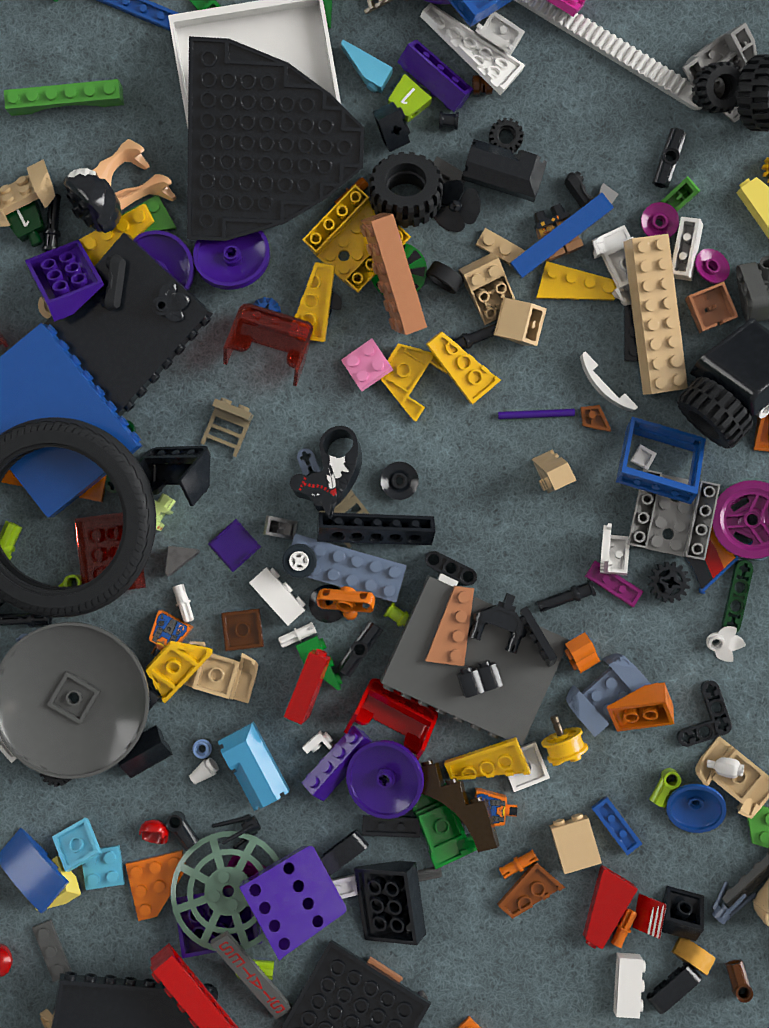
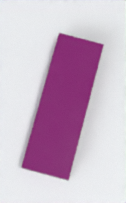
[584,560,644,607]

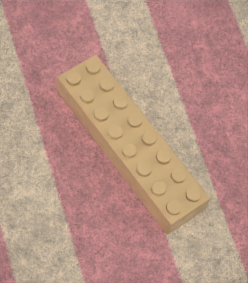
[623,234,688,395]

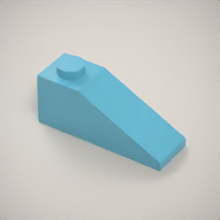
[341,40,393,93]

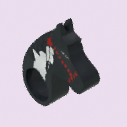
[290,426,362,519]

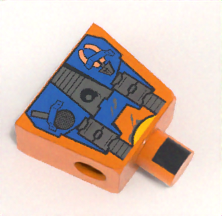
[149,610,193,656]
[474,788,517,826]

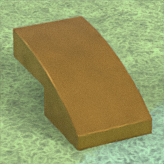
[671,937,716,975]

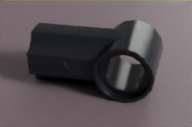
[166,811,199,850]

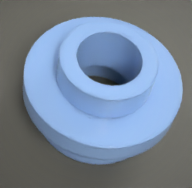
[192,739,212,759]

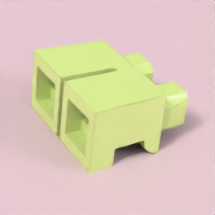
[154,493,176,531]

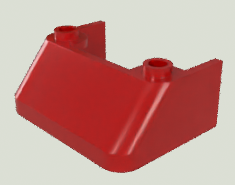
[344,678,438,760]

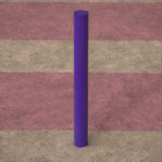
[498,409,575,419]

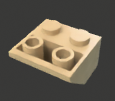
[494,298,547,346]

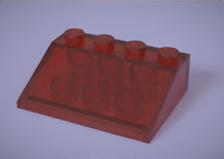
[75,512,146,590]

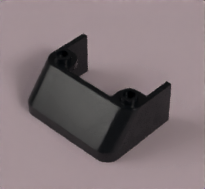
[138,446,211,506]

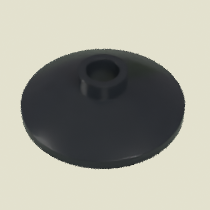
[380,462,419,500]
[309,585,343,623]

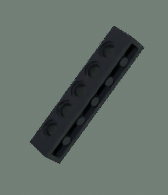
[317,512,436,545]

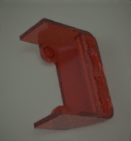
[223,303,313,386]

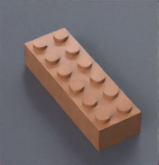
[360,213,427,335]

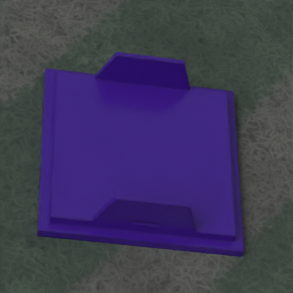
[208,519,261,572]

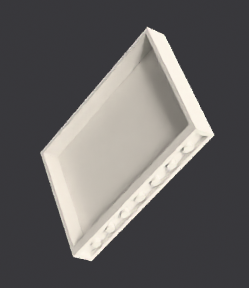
[168,0,341,128]

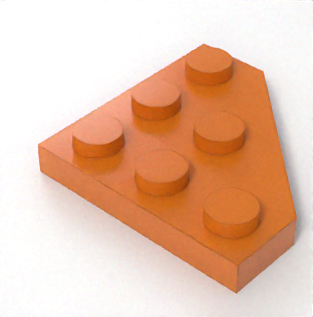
[125,850,186,921]

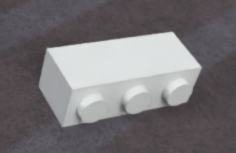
[672,217,703,281]
[249,567,306,626]
[613,953,646,1019]

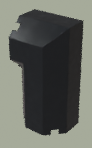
[461,139,547,202]

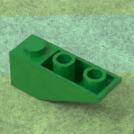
[296,635,343,690]

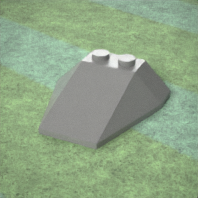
[682,22,757,123]

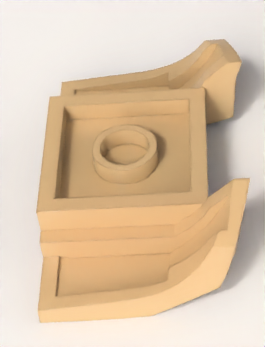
[0,159,55,227]
[183,641,258,703]
[695,737,769,819]

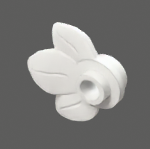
[706,626,746,662]

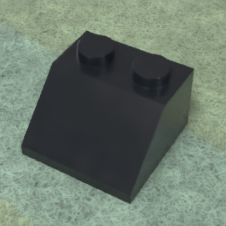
[662,886,704,941]

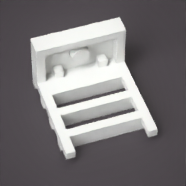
[475,12,525,55]
[600,523,630,576]

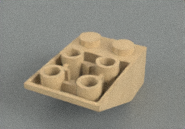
[458,253,515,325]

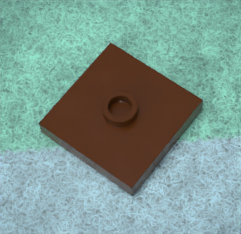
[221,608,264,651]

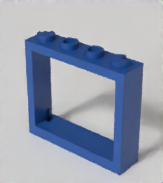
[616,417,706,504]

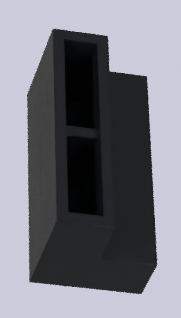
[118,725,173,778]

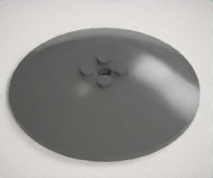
[0,622,150,779]

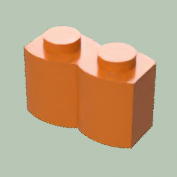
[564,632,600,673]

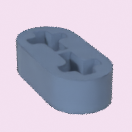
[297,448,320,476]

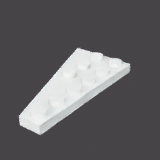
[420,3,525,96]

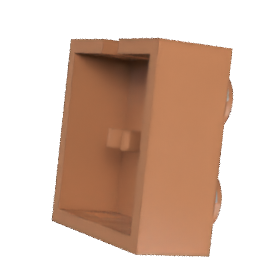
[685,282,739,334]

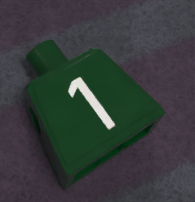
[6,200,46,247]

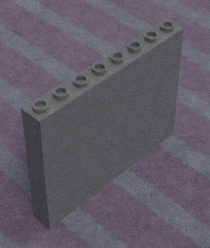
[380,575,570,746]

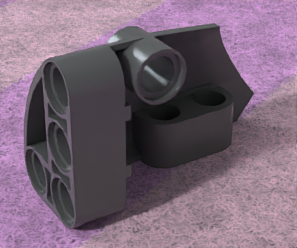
[736,256,769,322]

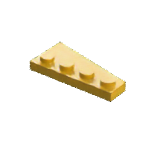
[426,332,501,404]

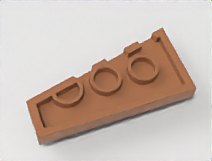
[425,586,474,666]

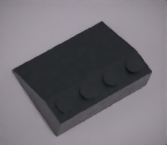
[354,861,426,945]

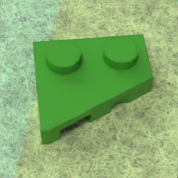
[747,806,769,848]

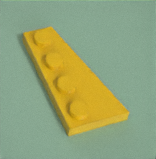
[79,204,155,266]
[536,261,617,301]
[287,262,335,342]
[444,737,531,780]

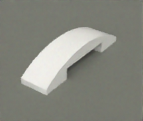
[580,351,638,412]

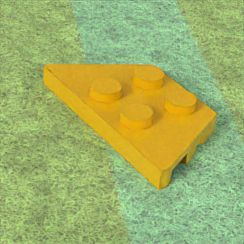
[146,641,212,703]

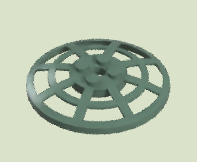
[171,831,279,951]

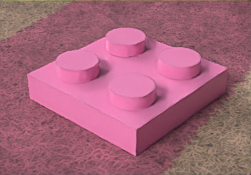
[341,338,393,391]

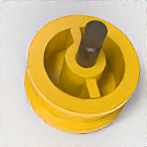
[541,715,588,766]

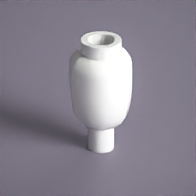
[707,757,744,778]

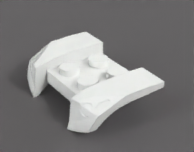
[592,225,633,306]

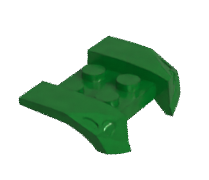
[412,783,477,869]

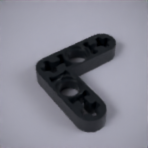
[676,680,732,747]

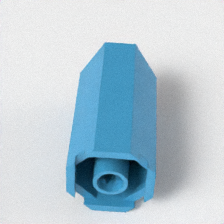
[218,721,290,811]

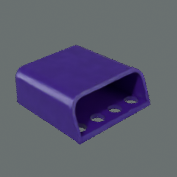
[239,846,347,961]

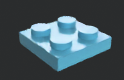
[52,818,102,872]
[82,845,125,890]

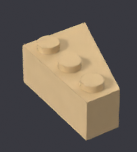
[532,450,576,493]

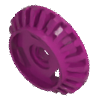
[712,480,769,560]

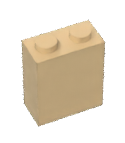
[549,813,602,874]

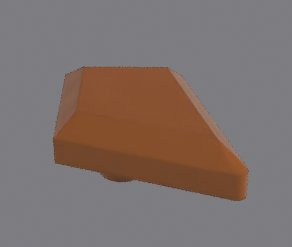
[580,405,611,432]

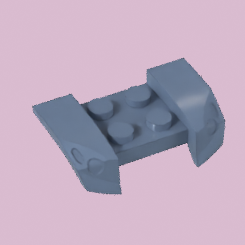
[566,653,651,737]

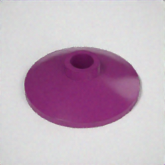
[641,202,679,238]
[695,249,730,284]

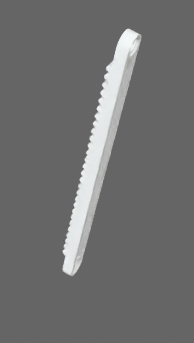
[514,0,702,110]

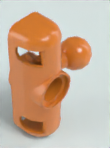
[316,586,375,620]

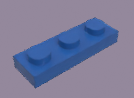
[591,796,642,855]

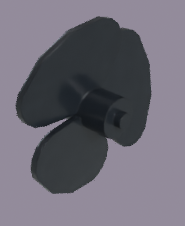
[433,180,481,232]

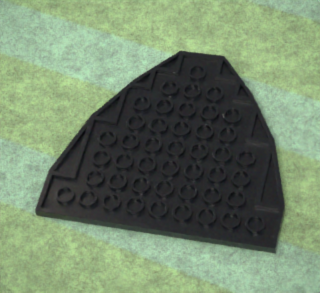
[187,36,364,241]

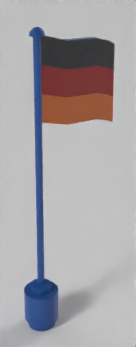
[685,526,753,594]

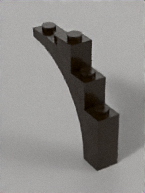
[421,760,500,852]

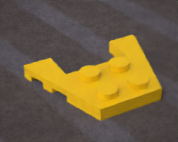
[380,343,447,422]

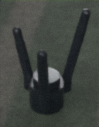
[212,814,261,849]

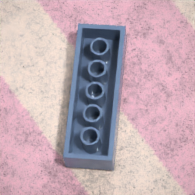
[284,534,407,603]

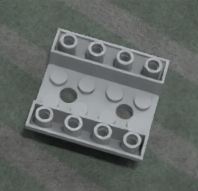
[627,469,720,561]

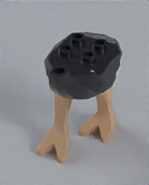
[63,139,176,233]

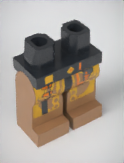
[534,203,584,262]

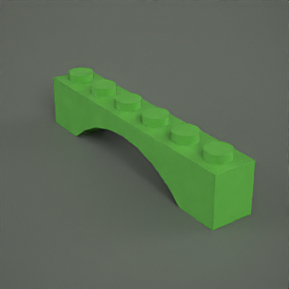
[4,79,124,116]

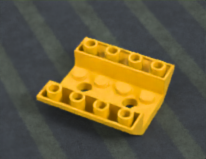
[302,184,411,293]

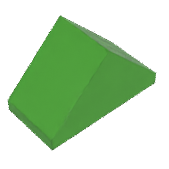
[660,176,700,212]

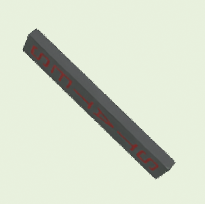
[211,931,292,1019]

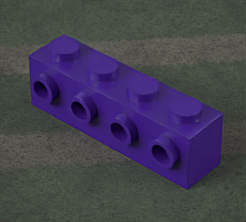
[397,39,474,112]
[302,725,373,801]

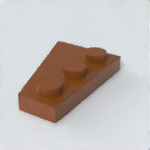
[497,861,565,919]

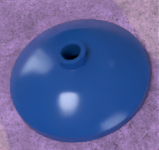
[667,784,726,833]

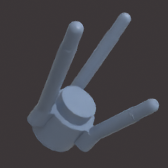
[712,882,757,924]

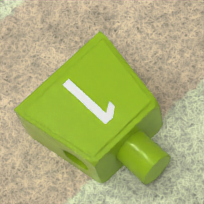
[388,74,432,123]

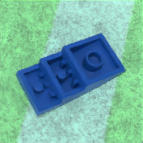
[0,828,69,913]

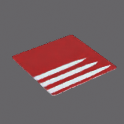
[632,893,667,939]

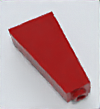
[284,649,331,725]
[583,865,638,949]

